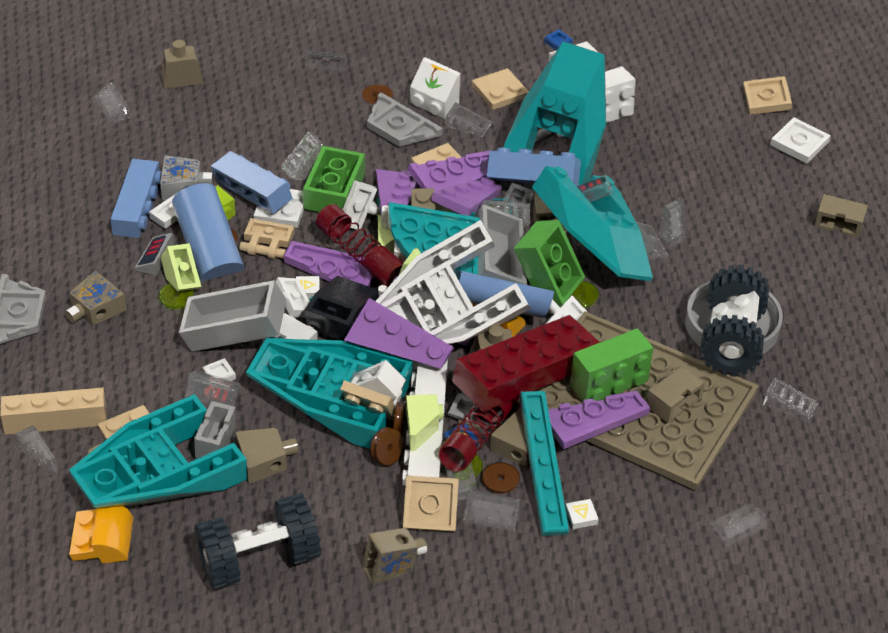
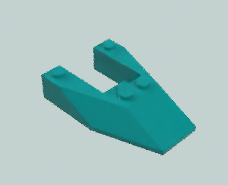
[504,41,606,186]
[532,166,653,281]
[246,338,413,449]
[69,394,247,508]

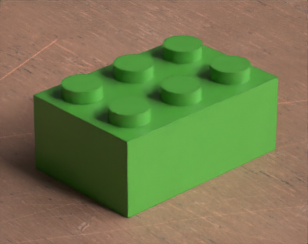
[303,146,365,212]
[513,220,585,305]
[570,328,653,402]

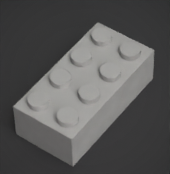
[473,204,527,285]
[179,280,286,351]

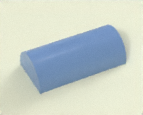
[172,183,244,282]
[453,270,554,318]

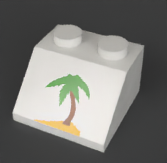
[410,57,460,119]

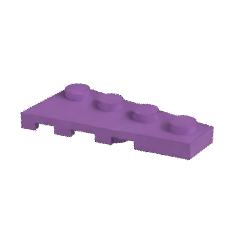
[407,151,490,192]
[375,169,418,218]
[431,177,502,216]
[284,241,375,286]
[344,298,454,369]
[549,391,650,449]

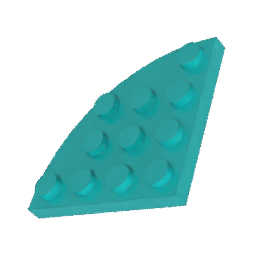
[388,202,480,274]

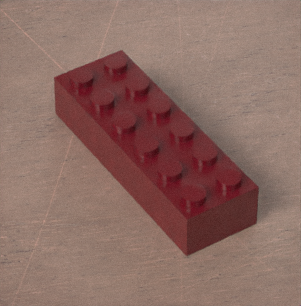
[452,315,600,412]

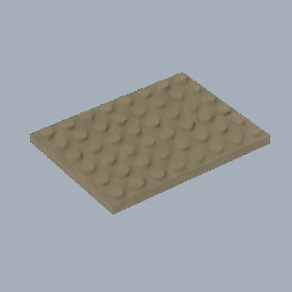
[516,311,759,490]

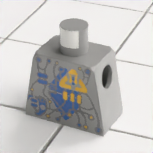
[160,156,213,200]

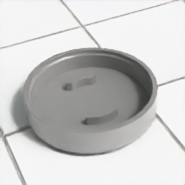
[685,281,783,354]

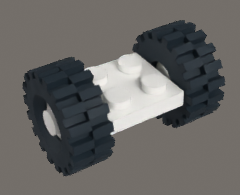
[700,265,769,376]
[194,493,321,590]

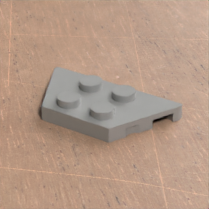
[367,92,443,147]
[0,274,47,344]

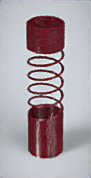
[316,204,403,287]
[438,397,519,472]

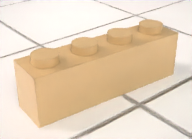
[1,388,107,435]

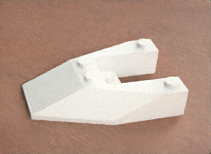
[376,220,531,354]

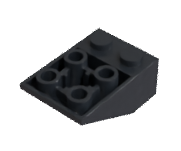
[305,275,378,342]

